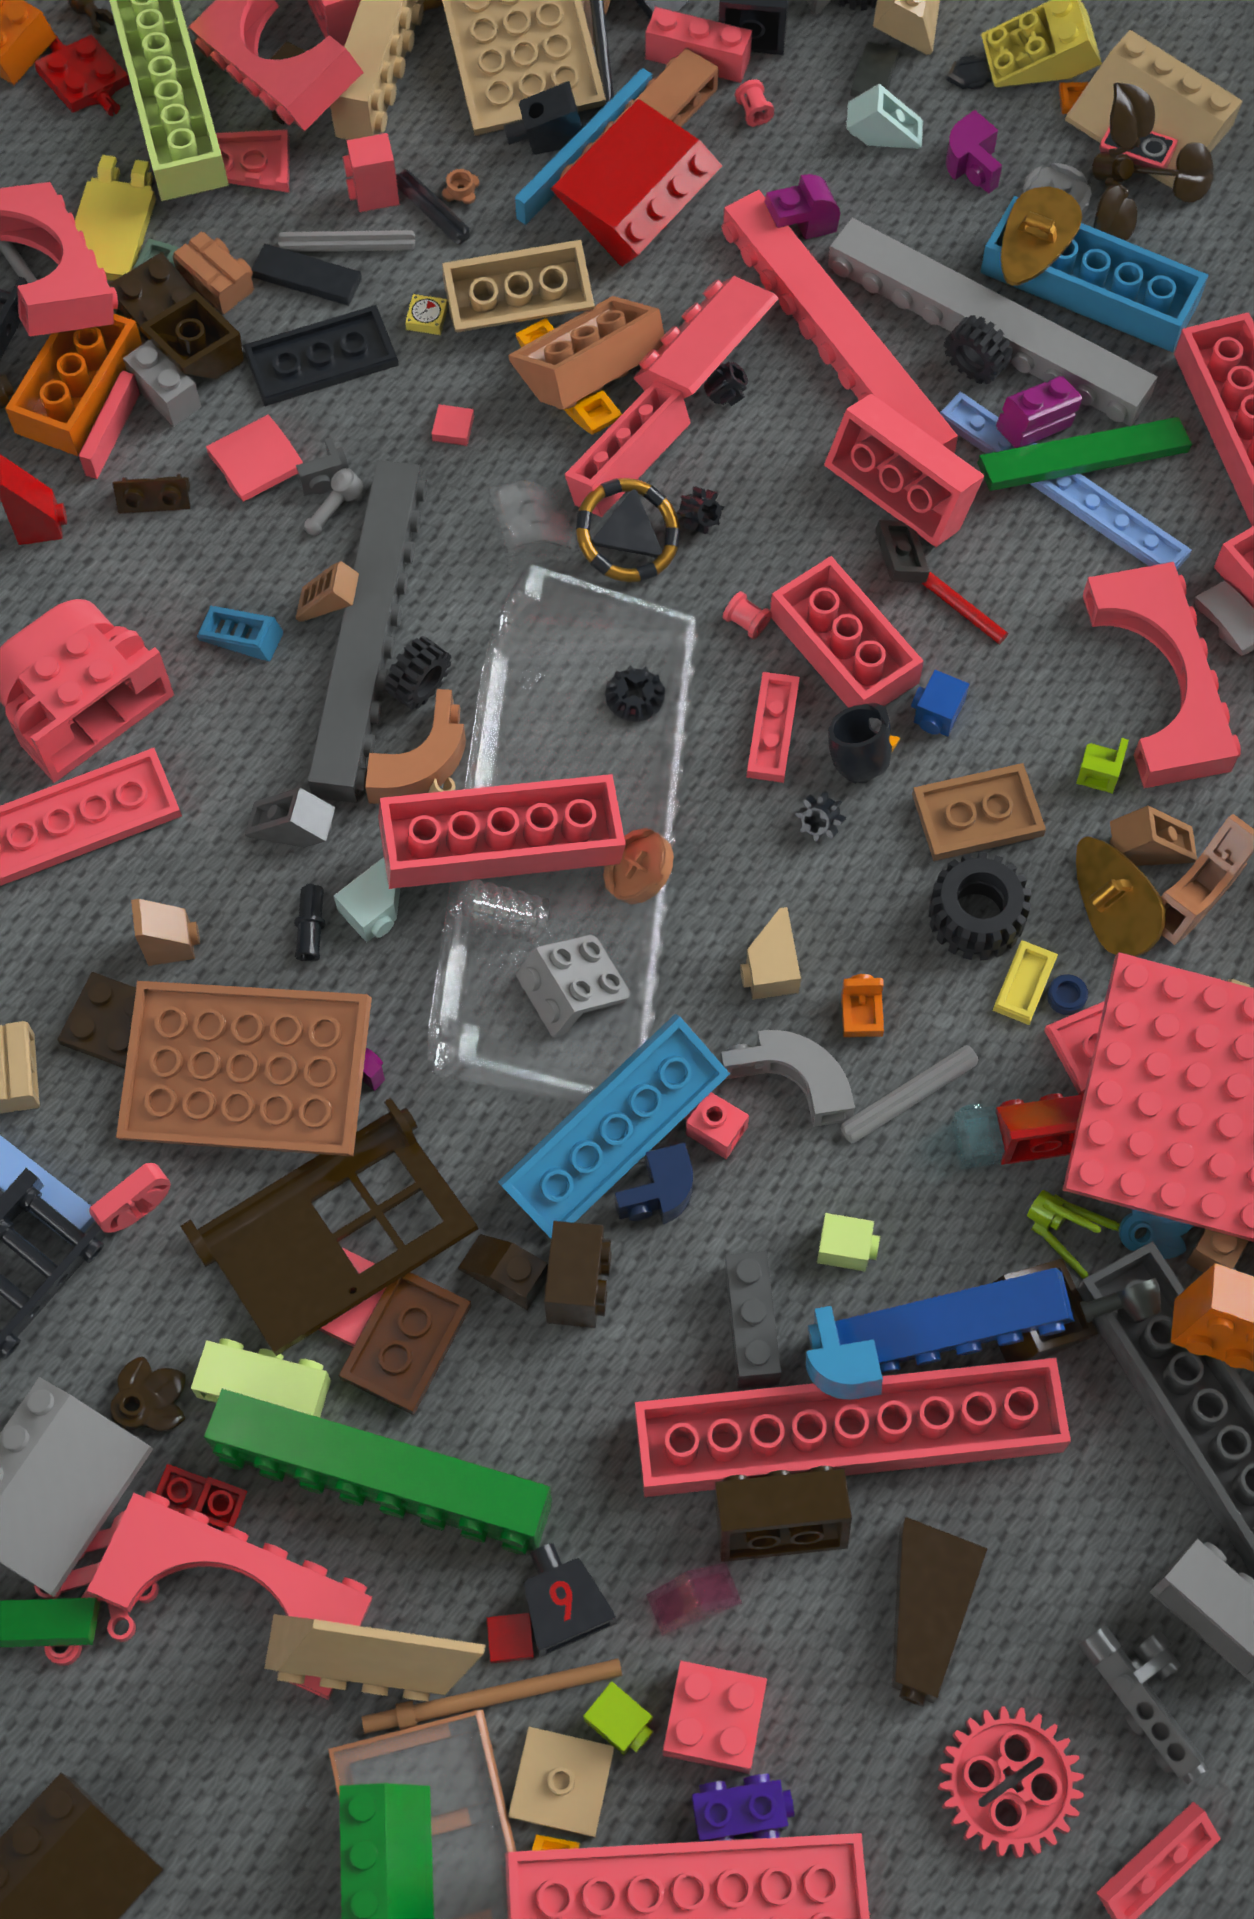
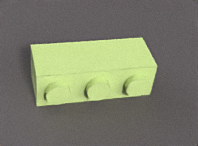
[191,1338,331,1417]

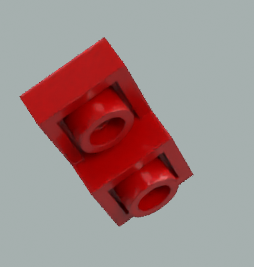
[155,1464,248,1530]

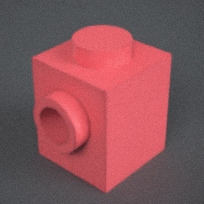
[684,1092,749,1159]

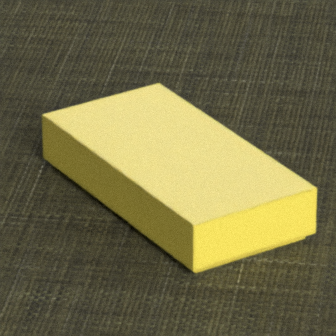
[992,940,1058,1025]

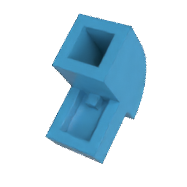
[806,1306,883,1400]

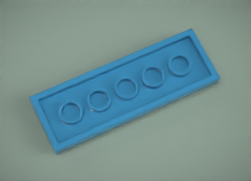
[498,1014,730,1239]

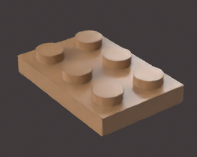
[912,763,1046,861]

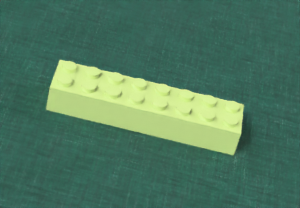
[109,0,229,201]

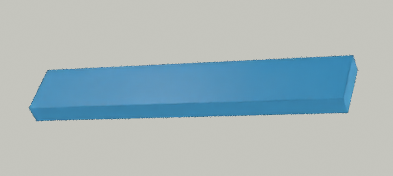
[515,68,652,225]

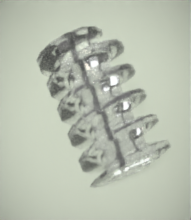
[462,879,550,944]

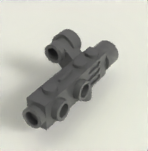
[1078,1625,1208,1785]

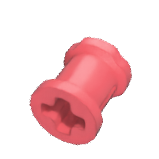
[734,79,774,127]
[723,591,772,639]

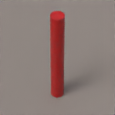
[921,572,1008,645]

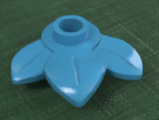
[1119,1209,1193,1259]

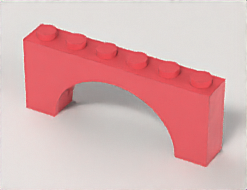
[189,0,364,131]
[0,182,118,337]
[1083,562,1241,788]
[87,1491,372,1700]

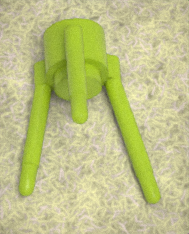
[1027,1189,1120,1279]

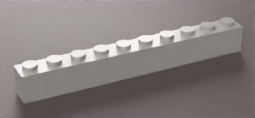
[828,218,1158,426]

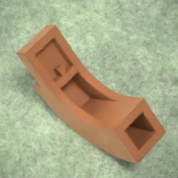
[365,689,466,804]
[1161,814,1254,945]

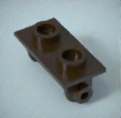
[112,474,191,514]

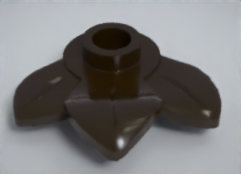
[110,1357,186,1432]

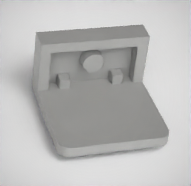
[515,935,630,1038]

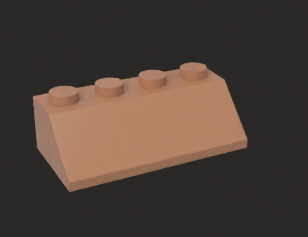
[508,296,665,409]

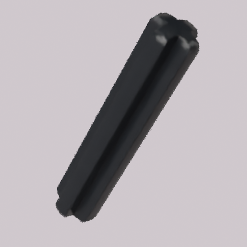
[396,169,470,245]

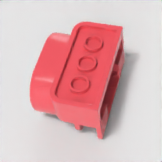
[0,599,174,783]

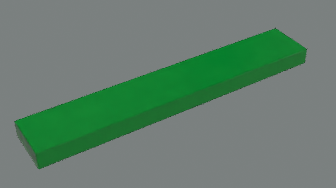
[977,417,1192,491]

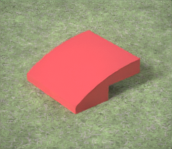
[206,415,303,502]

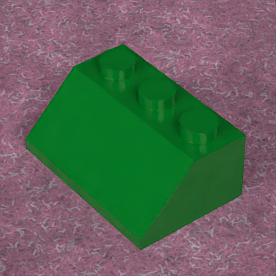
[339,1783,434,1919]

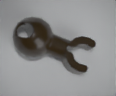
[68,0,114,35]

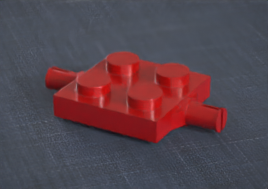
[34,34,130,116]

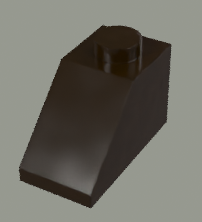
[458,1234,548,1311]

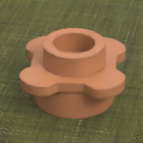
[442,169,479,204]

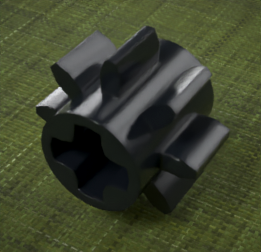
[704,361,748,407]
[677,486,724,534]
[795,791,846,842]

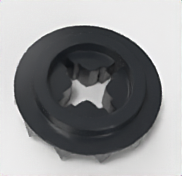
[605,665,665,722]

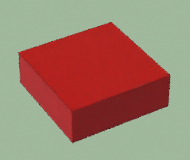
[487,1613,534,1664]

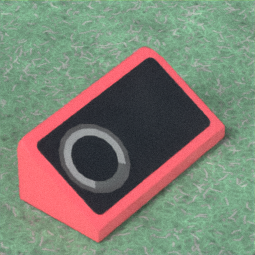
[1099,126,1178,169]

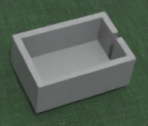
[1149,1539,1254,1682]

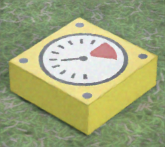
[405,294,448,335]

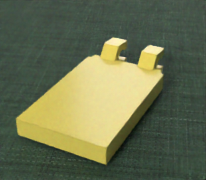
[75,155,156,281]

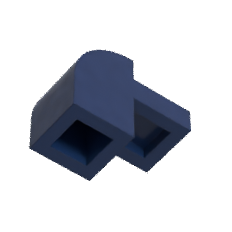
[615,1143,693,1224]

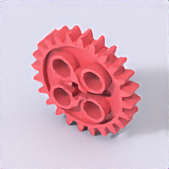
[938,1706,1084,1859]

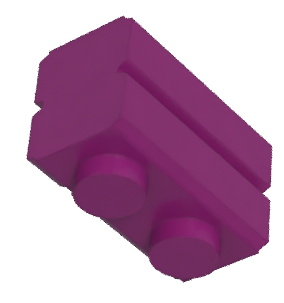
[996,376,1083,448]

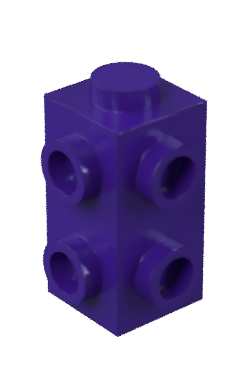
[691,1774,795,1842]

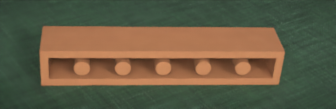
[560,48,718,178]

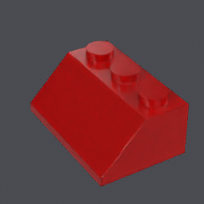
[992,1090,1085,1165]

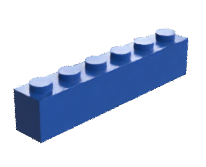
[835,1268,1074,1374]

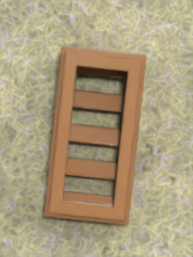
[295,561,359,622]

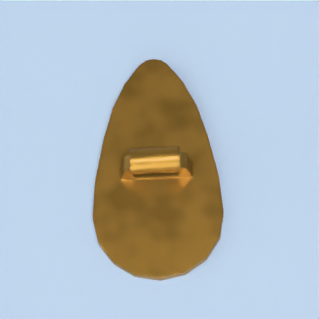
[1001,186,1082,286]
[1076,837,1165,957]

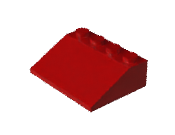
[550,98,722,267]

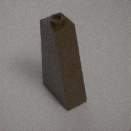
[892,1517,988,1706]

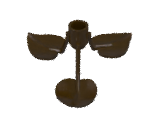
[1092,83,1214,241]

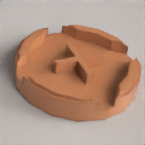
[603,828,674,905]

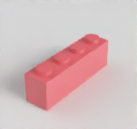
[564,381,691,517]

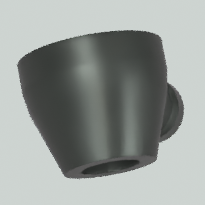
[1080,1278,1161,1323]

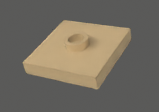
[508,1727,615,1838]

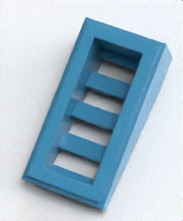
[197,606,283,661]

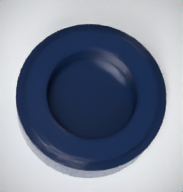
[1047,974,1088,1015]

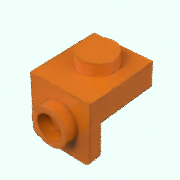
[841,974,884,1037]

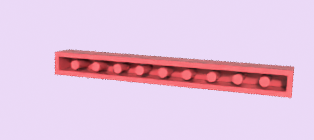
[722,190,958,454]

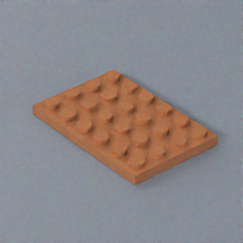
[116,981,372,1156]

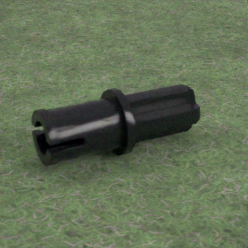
[294,884,326,961]

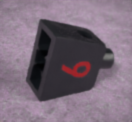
[523,1543,616,1657]

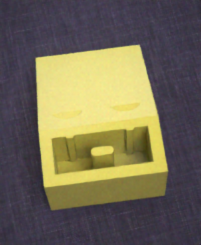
[981,0,1102,87]

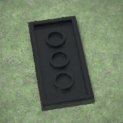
[242,305,399,407]

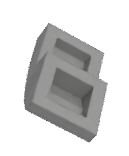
[1195,580,1254,656]

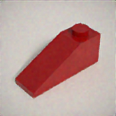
[0,454,67,545]

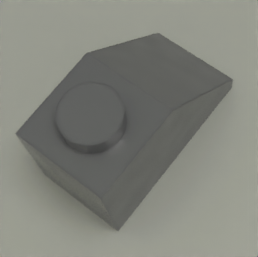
[245,787,335,848]

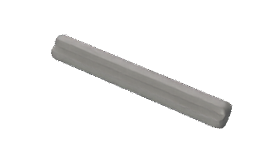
[278,230,416,252]
[841,1045,979,1143]

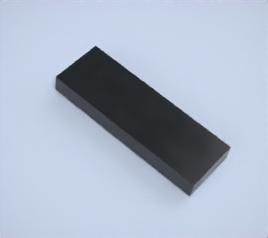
[251,243,362,306]

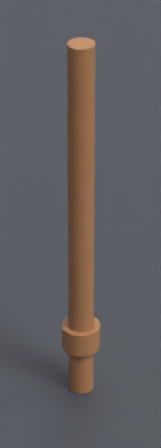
[362,1658,622,1734]

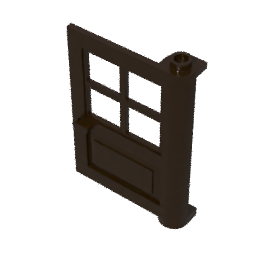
[181,1098,478,1356]

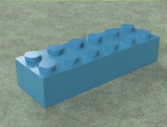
[980,196,1208,353]

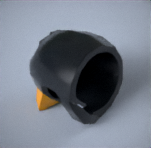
[828,703,900,784]

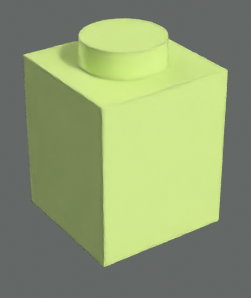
[817,1213,880,1271]

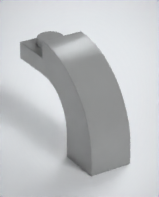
[720,1030,855,1127]

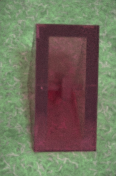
[646,1563,742,1636]

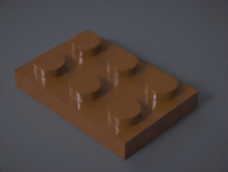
[339,1272,472,1415]

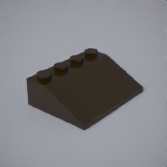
[0,1773,164,1919]

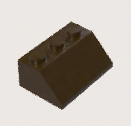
[715,1466,852,1562]

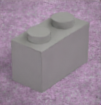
[123,340,201,427]

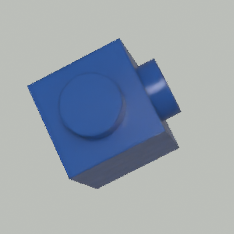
[911,670,969,737]

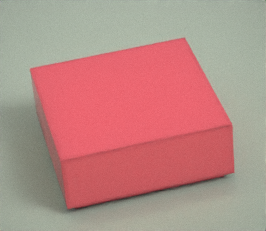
[432,404,474,446]

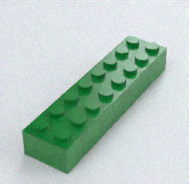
[204,1388,552,1555]

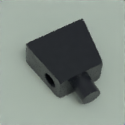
[503,81,583,155]

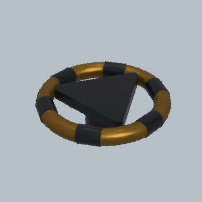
[576,478,680,582]

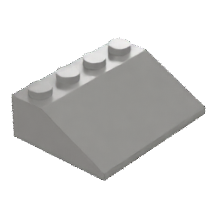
[0,1377,153,1597]

